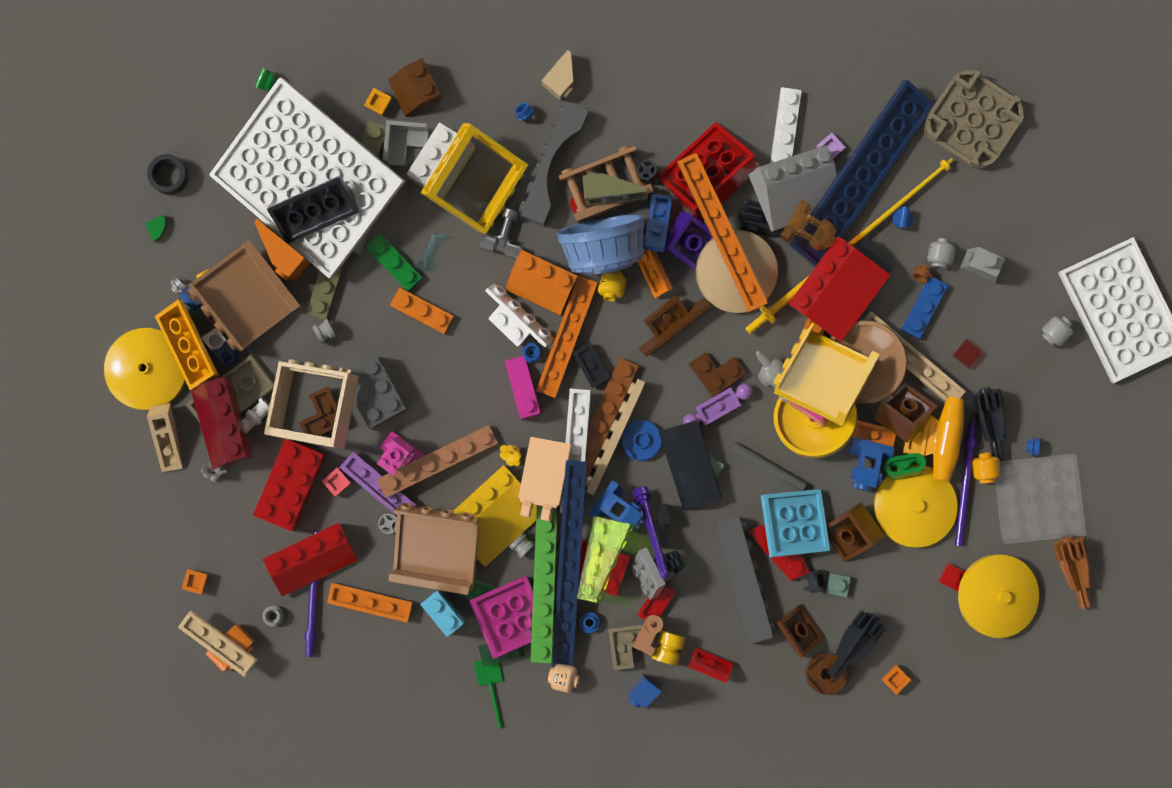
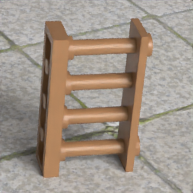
[559,145,653,224]

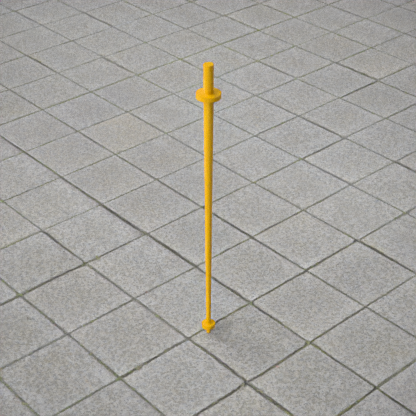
[745,158,953,334]

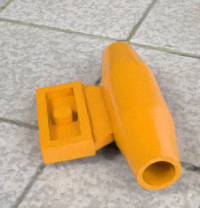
[903,397,964,481]

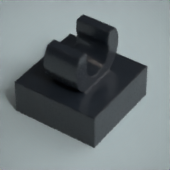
[800,569,826,593]

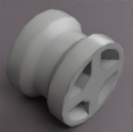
[312,319,337,344]
[378,513,397,534]
[509,532,535,558]

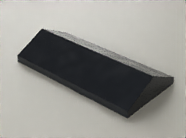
[267,176,360,244]
[658,420,722,510]

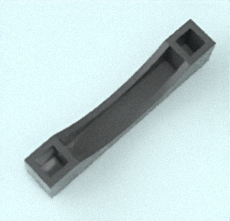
[519,102,589,227]

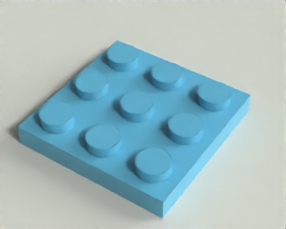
[761,489,830,558]

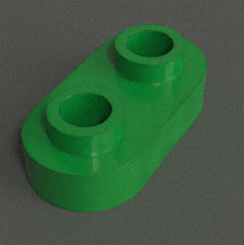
[884,453,926,479]

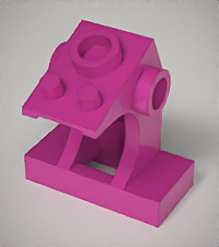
[377,431,425,476]

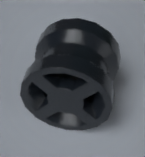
[637,160,661,184]

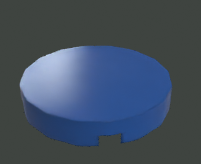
[621,420,662,461]

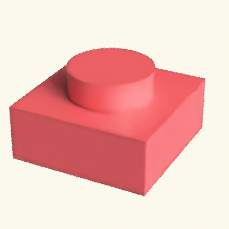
[322,467,351,497]

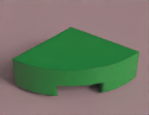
[145,215,167,242]

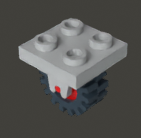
[632,547,685,600]

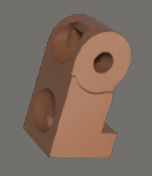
[632,615,663,656]

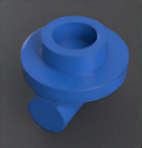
[893,207,913,229]

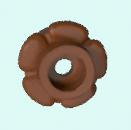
[912,265,932,283]

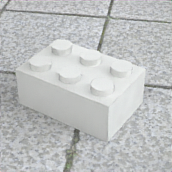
[407,122,475,199]

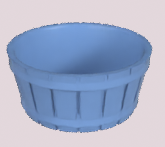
[555,214,645,275]

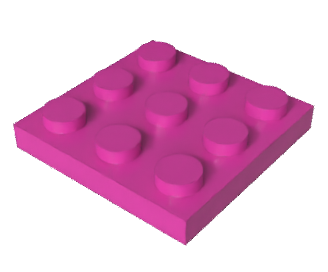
[469,576,533,658]

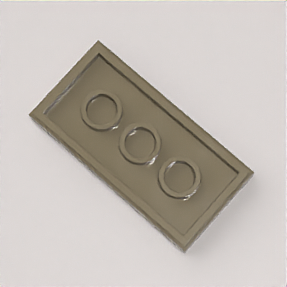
[186,354,274,423]

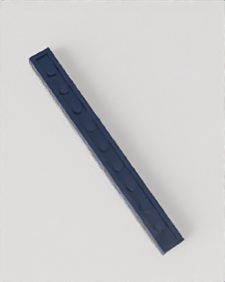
[552,460,587,667]

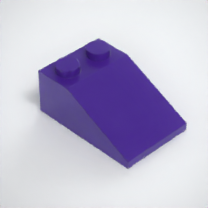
[664,211,713,271]

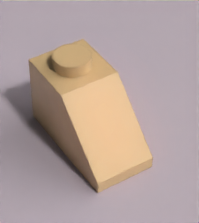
[541,50,574,101]

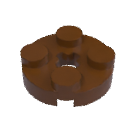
[805,652,847,695]

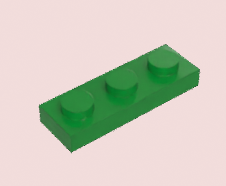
[365,234,423,292]

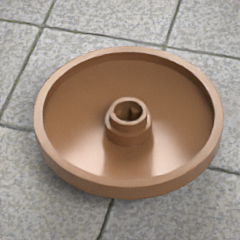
[831,321,907,404]

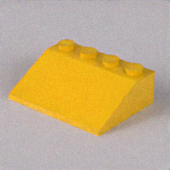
[454,465,537,567]

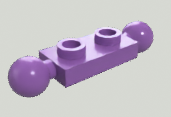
[683,383,753,426]

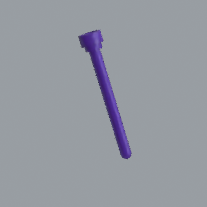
[633,486,669,579]

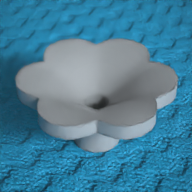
[201,462,227,482]

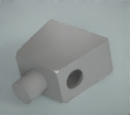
[960,247,1005,284]

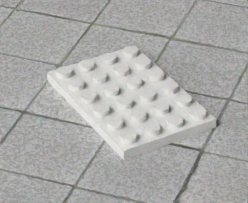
[1058,237,1172,383]

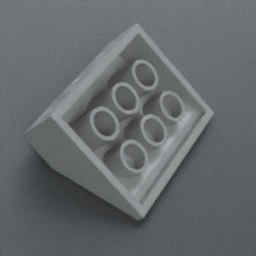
[749,145,837,232]

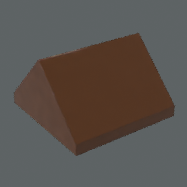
[775,604,824,658]

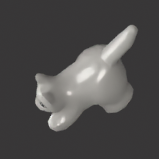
[756,351,788,402]

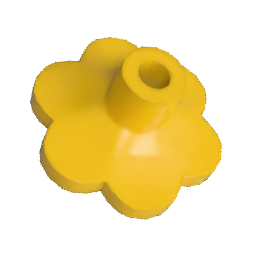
[500,445,521,466]

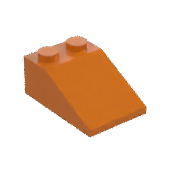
[254,219,310,282]

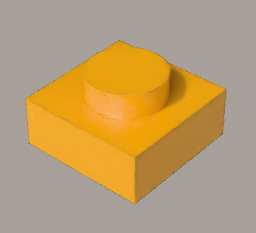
[364,88,392,117]

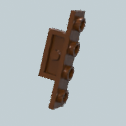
[638,295,711,357]

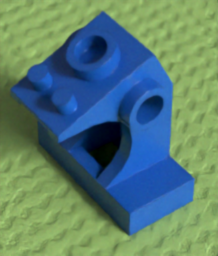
[848,437,894,492]
[589,480,644,532]

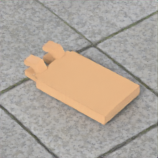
[518,437,572,522]

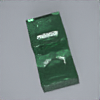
[478,644,525,667]

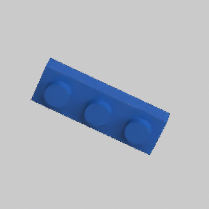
[643,193,672,253]
[901,277,948,340]

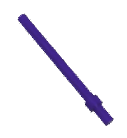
[955,422,978,546]
[304,532,319,657]

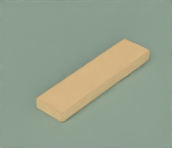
[178,610,258,677]

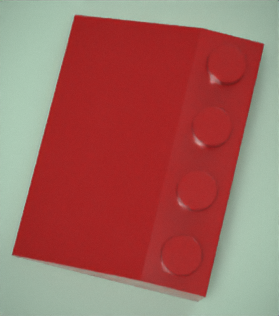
[659,122,760,222]
[789,237,891,342]

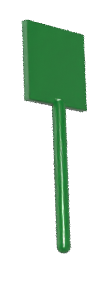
[473,657,503,729]

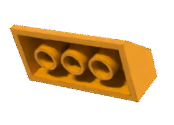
[155,299,220,390]

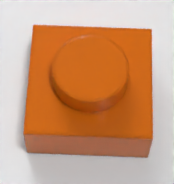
[182,569,209,595]
[881,665,911,695]

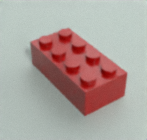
[253,439,327,531]

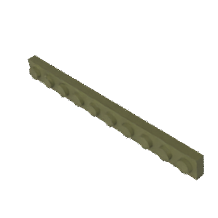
[306,120,386,320]

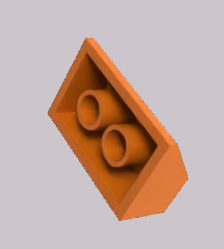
[505,250,578,315]

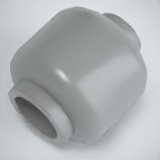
[927,238,956,269]
[1042,316,1073,347]

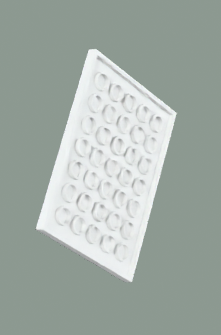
[209,77,405,278]

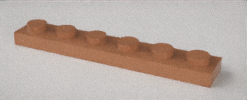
[377,425,498,498]

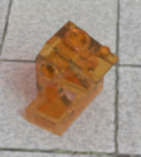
[781,200,837,251]

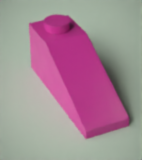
[505,356,541,420]

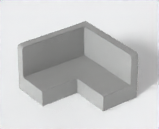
[383,120,429,167]

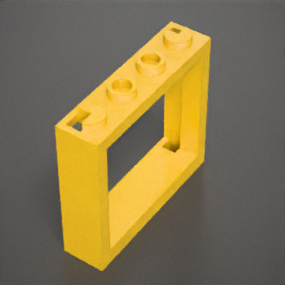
[421,123,528,234]

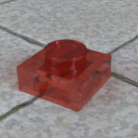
[952,339,982,368]

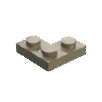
[608,624,652,671]

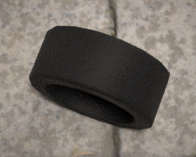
[147,154,189,195]

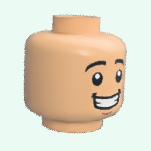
[548,664,580,693]

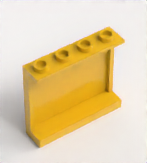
[773,322,880,426]

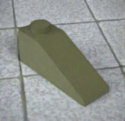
[583,172,648,207]

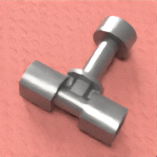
[479,208,522,260]

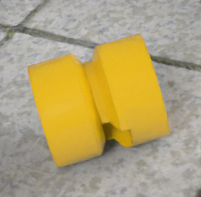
[652,630,686,666]

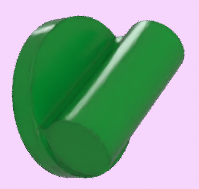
[255,67,276,91]

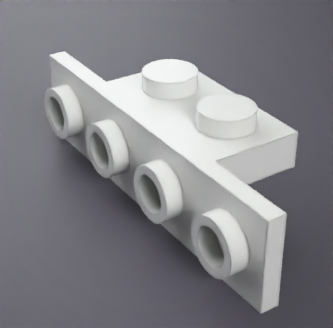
[485,283,554,347]

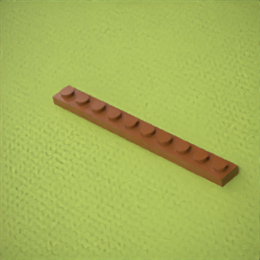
[557,358,638,545]

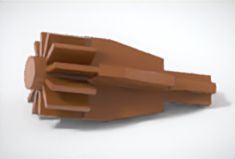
[1053,535,1092,609]

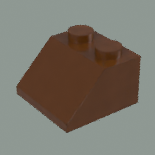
[388,58,442,117]
[875,382,938,443]
[826,502,884,562]

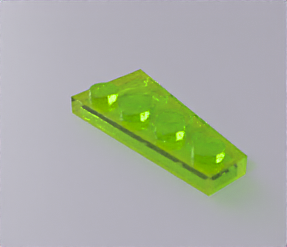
[577,516,634,603]

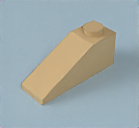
[147,403,183,472]

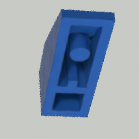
[628,674,661,708]

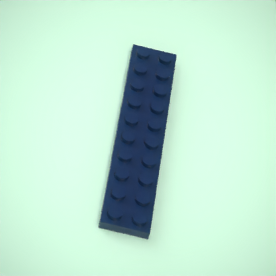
[789,80,934,268]

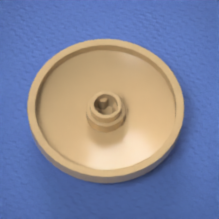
[696,230,778,313]

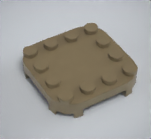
[924,69,1024,169]

